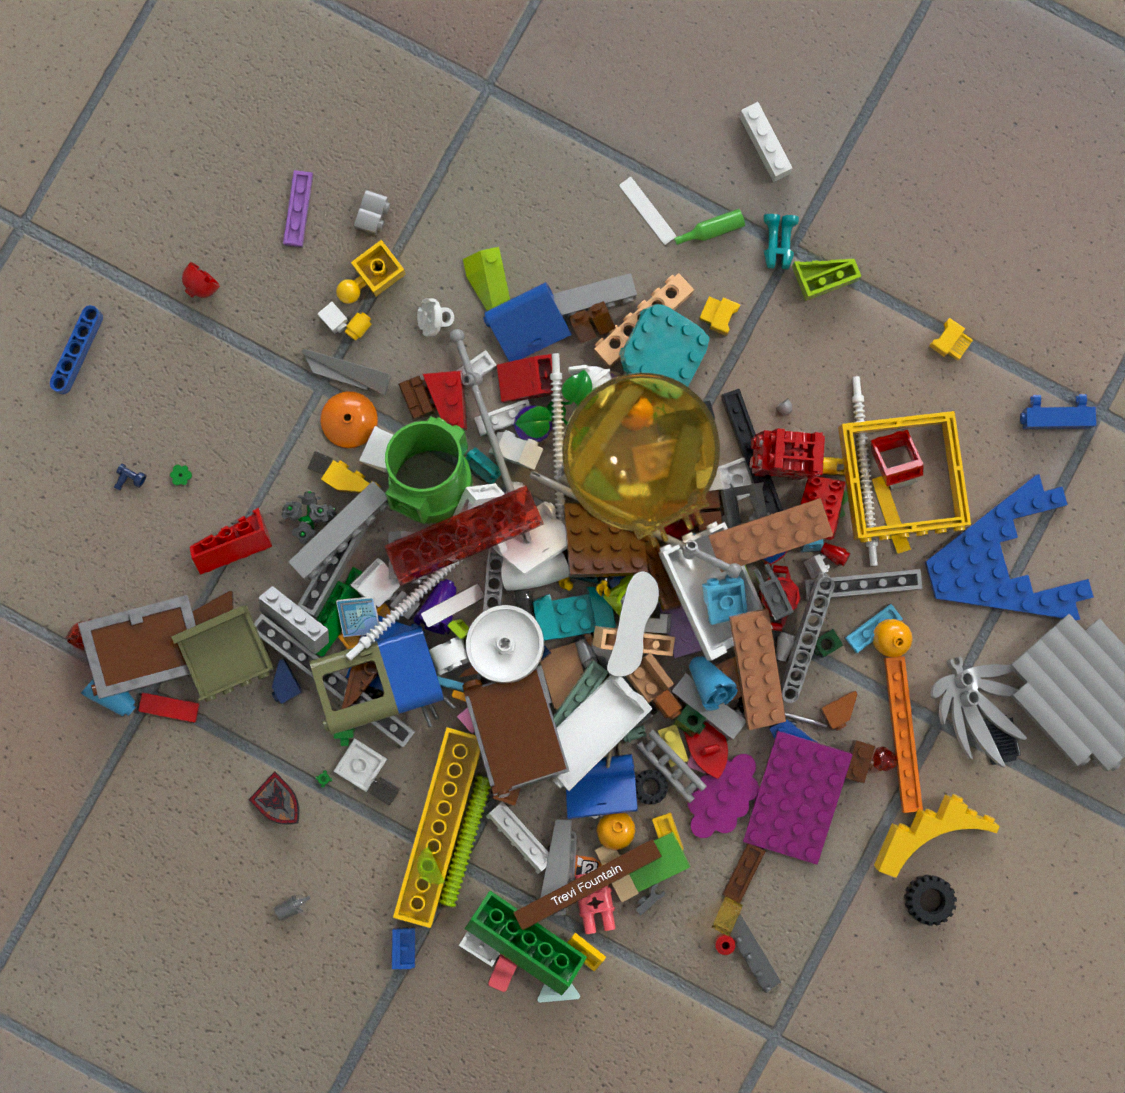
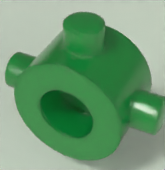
[315,770,332,787]

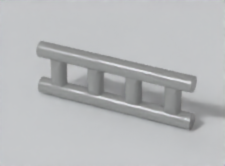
[636,729,707,803]

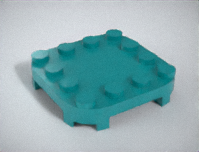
[619,304,709,395]

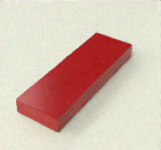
[139,692,200,723]

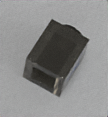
[369,776,401,806]

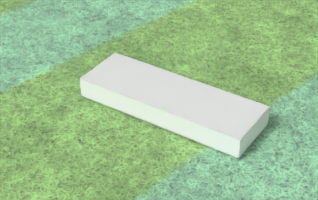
[474,399,530,436]

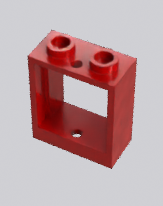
[871,429,924,486]

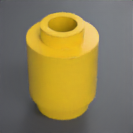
[344,312,372,341]

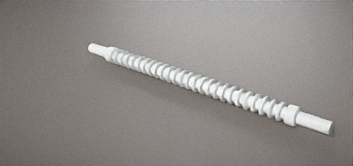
[550,353,567,525]
[852,376,878,566]
[345,531,490,661]

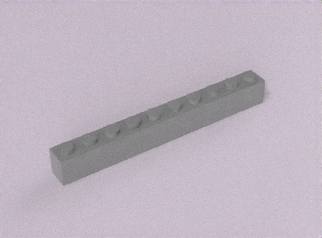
[254,614,416,748]

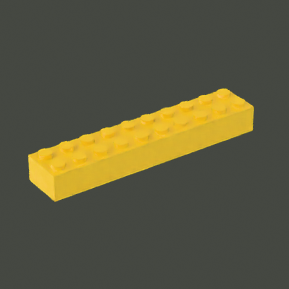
[393,727,481,928]

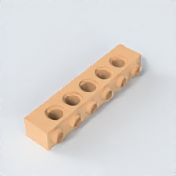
[594,273,694,369]

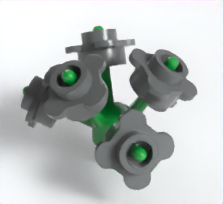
[281,491,337,544]

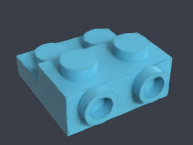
[702,575,748,625]

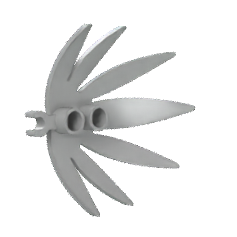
[930,657,1027,767]

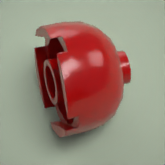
[182,261,220,298]

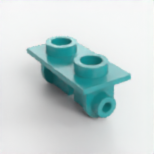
[466,447,501,484]

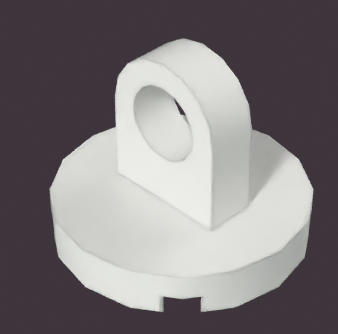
[417,298,454,336]

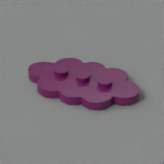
[687,754,759,838]

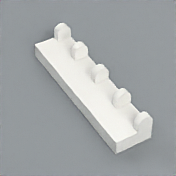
[486,802,549,874]

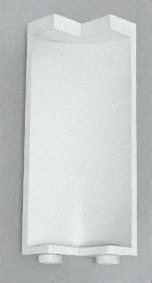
[552,674,652,791]

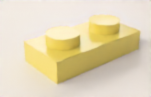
[657,725,689,767]

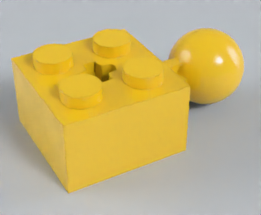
[336,240,406,304]

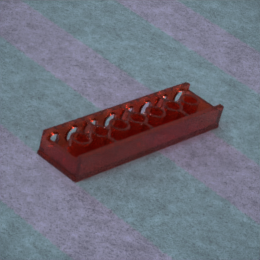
[384,485,544,586]

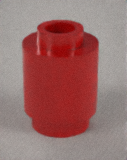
[714,933,735,955]

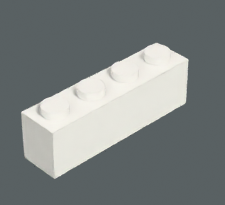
[739,102,792,182]

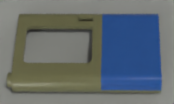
[309,627,444,735]

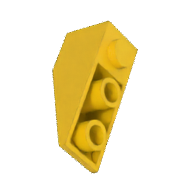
[321,460,381,493]

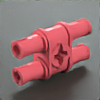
[575,874,616,934]

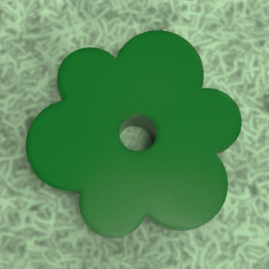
[170,464,192,486]

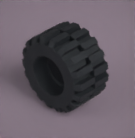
[904,875,957,926]

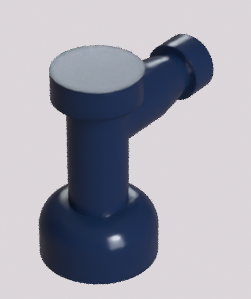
[114,463,147,491]

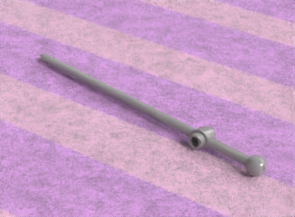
[450,329,532,543]
[529,471,742,579]

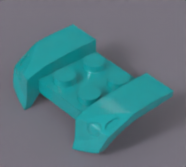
[533,587,616,641]

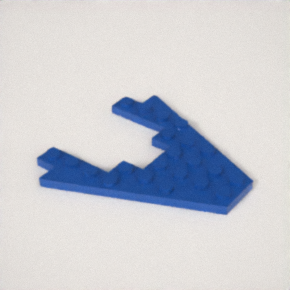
[925,474,1094,621]

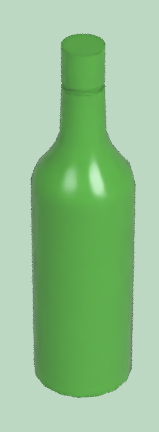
[674,209,745,245]

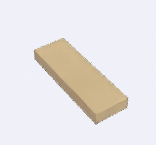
[595,846,639,902]

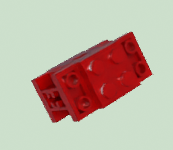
[750,428,825,480]

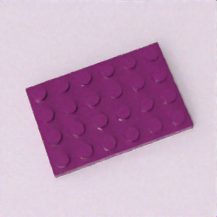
[743,730,853,865]

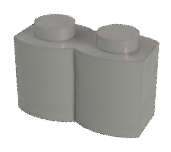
[354,190,391,236]

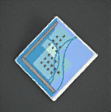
[336,596,379,637]

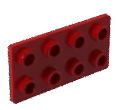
[801,477,846,540]

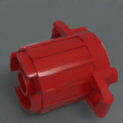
[758,565,800,631]

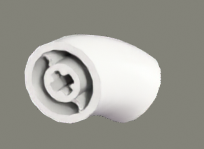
[502,552,569,591]

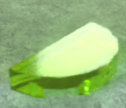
[417,846,445,884]

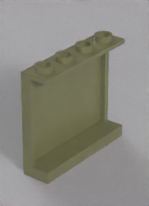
[171,605,274,703]

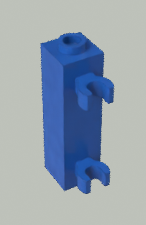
[1020,394,1096,429]

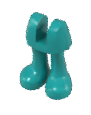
[763,214,799,270]

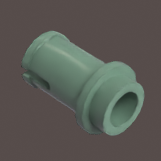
[623,725,647,743]

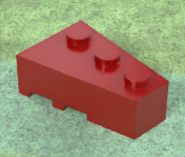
[423,371,467,431]

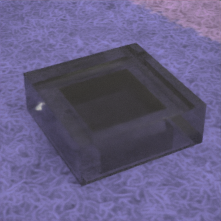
[307,451,333,475]

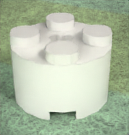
[429,637,470,676]

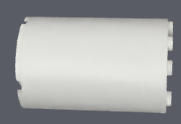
[658,522,773,661]

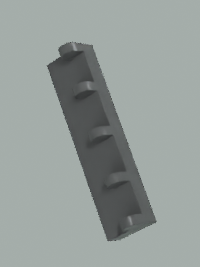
[724,914,781,993]

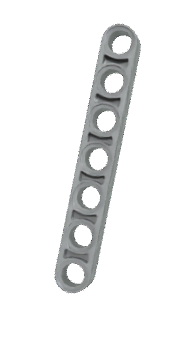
[780,573,835,703]

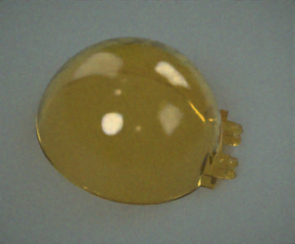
[562,372,720,547]

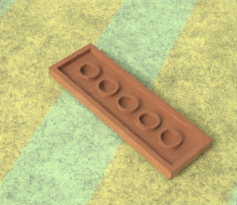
[709,498,833,572]
[729,608,786,730]

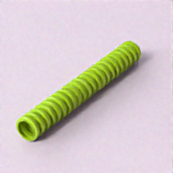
[439,775,491,907]

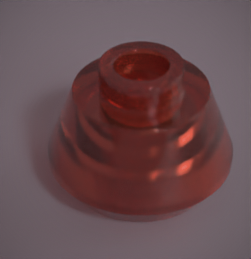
[872,746,898,771]

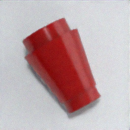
[820,542,850,567]

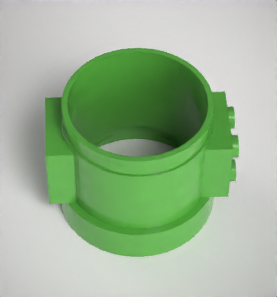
[385,416,473,524]

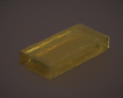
[712,896,743,936]

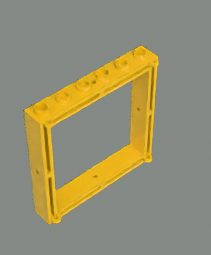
[838,411,971,543]

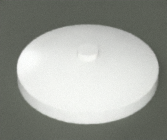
[466,605,544,683]

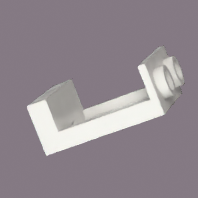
[450,483,506,535]

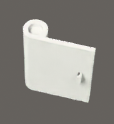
[489,501,567,576]

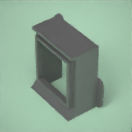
[720,482,767,529]

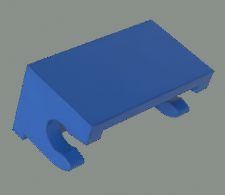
[392,928,415,969]

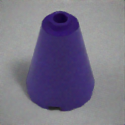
[414,579,457,635]

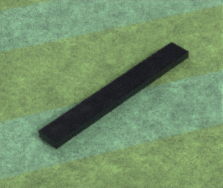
[721,389,783,515]

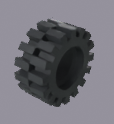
[635,769,668,805]

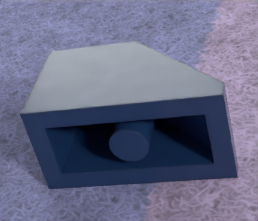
[271,659,304,704]

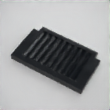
[983,715,1021,765]

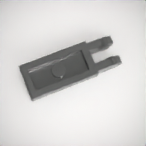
[753,564,794,621]

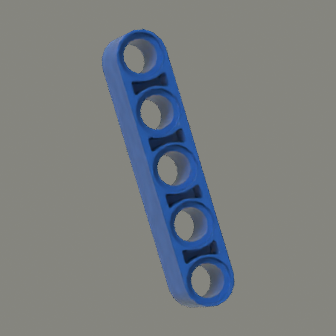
[50,305,103,395]

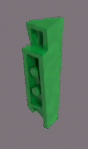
[316,567,363,656]

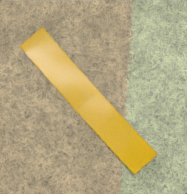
[872,476,911,554]

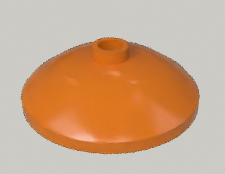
[321,391,378,448]

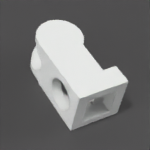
[644,613,671,633]

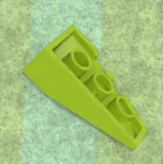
[463,247,510,311]

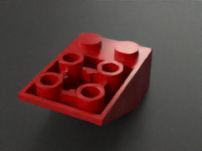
[497,354,553,402]

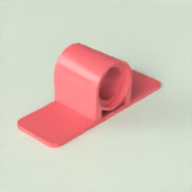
[488,954,517,992]

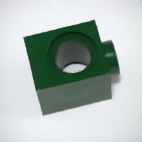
[814,629,843,658]
[674,704,706,738]

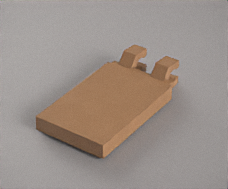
[541,643,584,710]

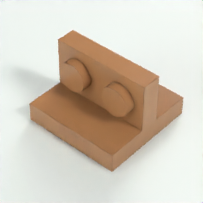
[626,653,674,703]

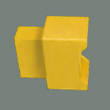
[699,296,740,336]
[929,318,973,361]

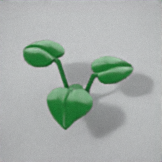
[515,370,592,453]

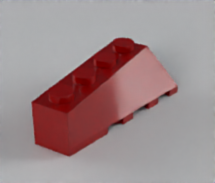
[189,508,272,575]

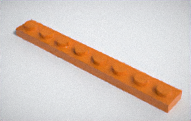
[884,656,923,813]

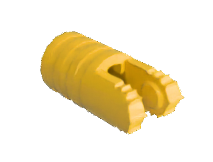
[823,457,845,476]

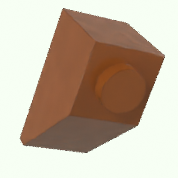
[820,691,858,731]

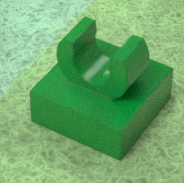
[334,728,355,746]

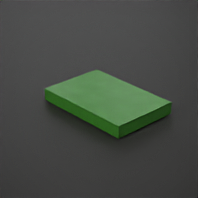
[629,832,691,892]

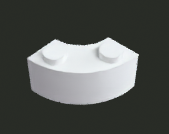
[489,430,543,470]

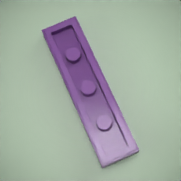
[283,170,313,248]

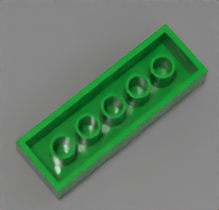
[464,890,587,996]

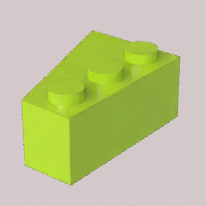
[792,259,861,301]

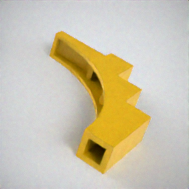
[874,794,1000,878]

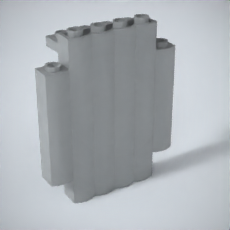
[1009,614,1125,771]

